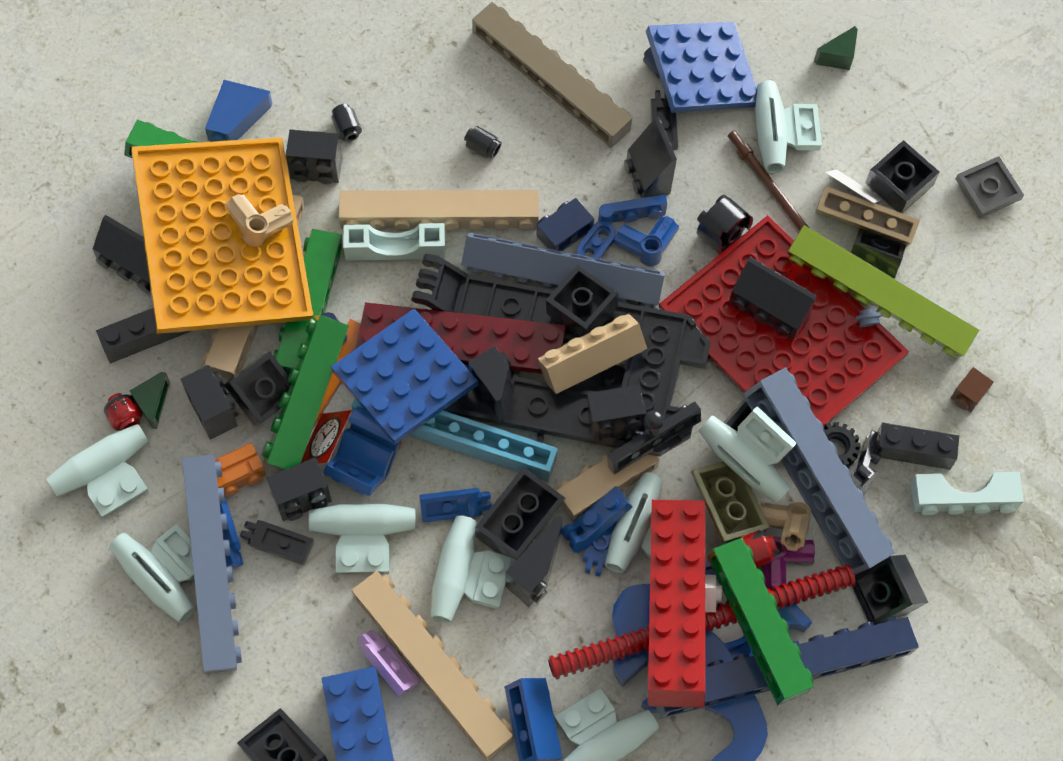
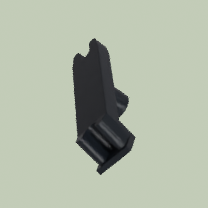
[853,429,882,487]

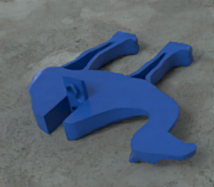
[612,560,812,761]

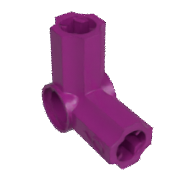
[762,536,815,590]

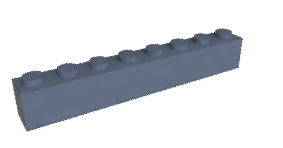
[461,232,665,308]
[182,454,242,674]

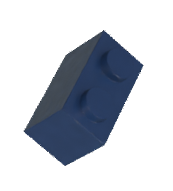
[536,198,594,251]

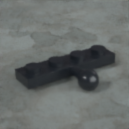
[607,402,701,475]

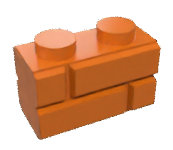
[215,442,267,498]

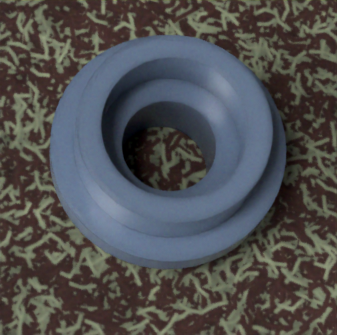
[855,309,881,327]

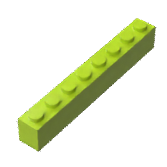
[786,225,980,358]

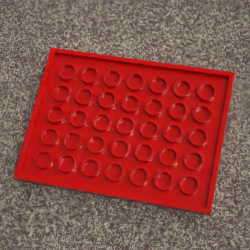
[658,215,909,428]

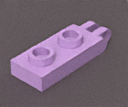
[358,630,421,697]

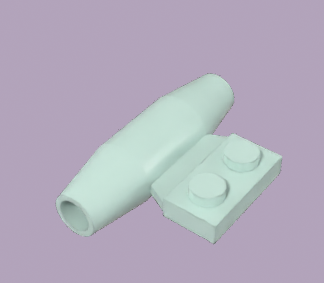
[755,81,822,173]
[698,407,796,503]
[46,424,149,519]
[605,472,662,574]
[309,504,415,574]
[430,516,511,623]
[109,524,196,623]
[555,688,659,761]

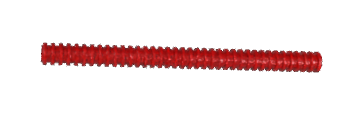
[548,564,855,680]

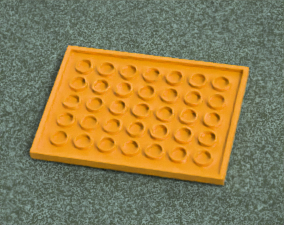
[132,137,313,334]

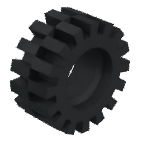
[824,422,861,469]

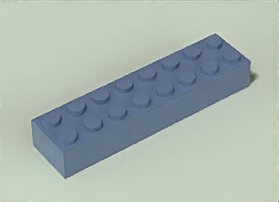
[742,367,895,575]

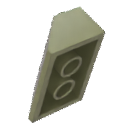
[691,462,769,544]

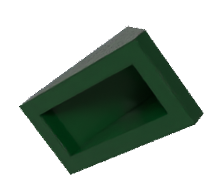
[814,26,858,70]
[130,372,170,429]

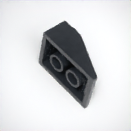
[624,117,677,198]
[505,514,563,607]
[237,708,328,761]

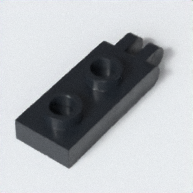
[650,90,678,150]
[240,520,314,566]

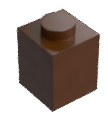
[950,367,994,413]

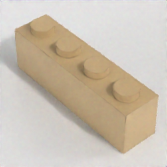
[815,186,920,246]
[537,314,647,394]
[556,452,660,522]

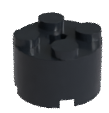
[696,194,753,254]

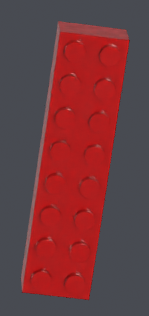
[648,499,705,708]

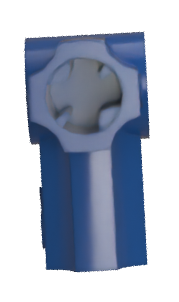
[614,216,679,266]

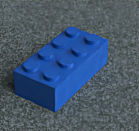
[322,666,394,761]

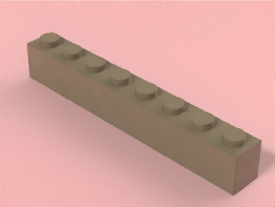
[472,2,632,148]

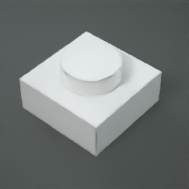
[705,575,722,612]

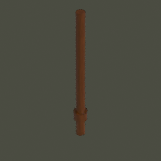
[727,130,809,231]

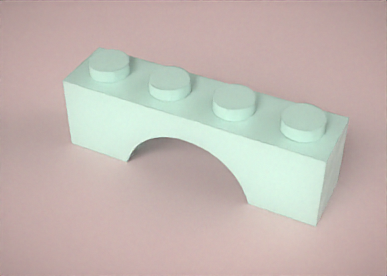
[343,223,445,261]
[911,472,1024,515]

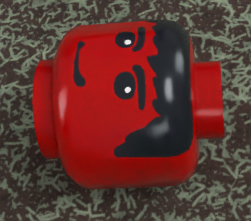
[104,393,142,431]
[739,530,777,568]

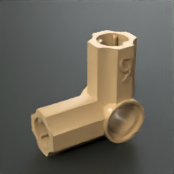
[225,194,294,246]
[759,502,811,551]

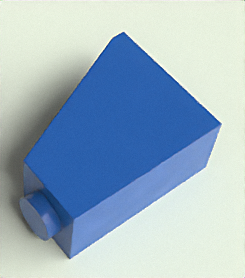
[205,80,273,142]

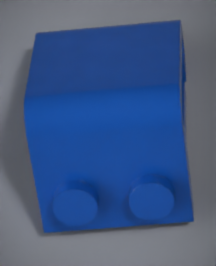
[323,406,401,496]

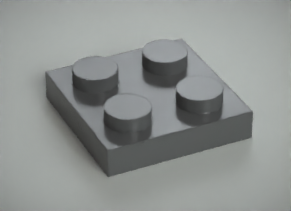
[955,156,1024,218]

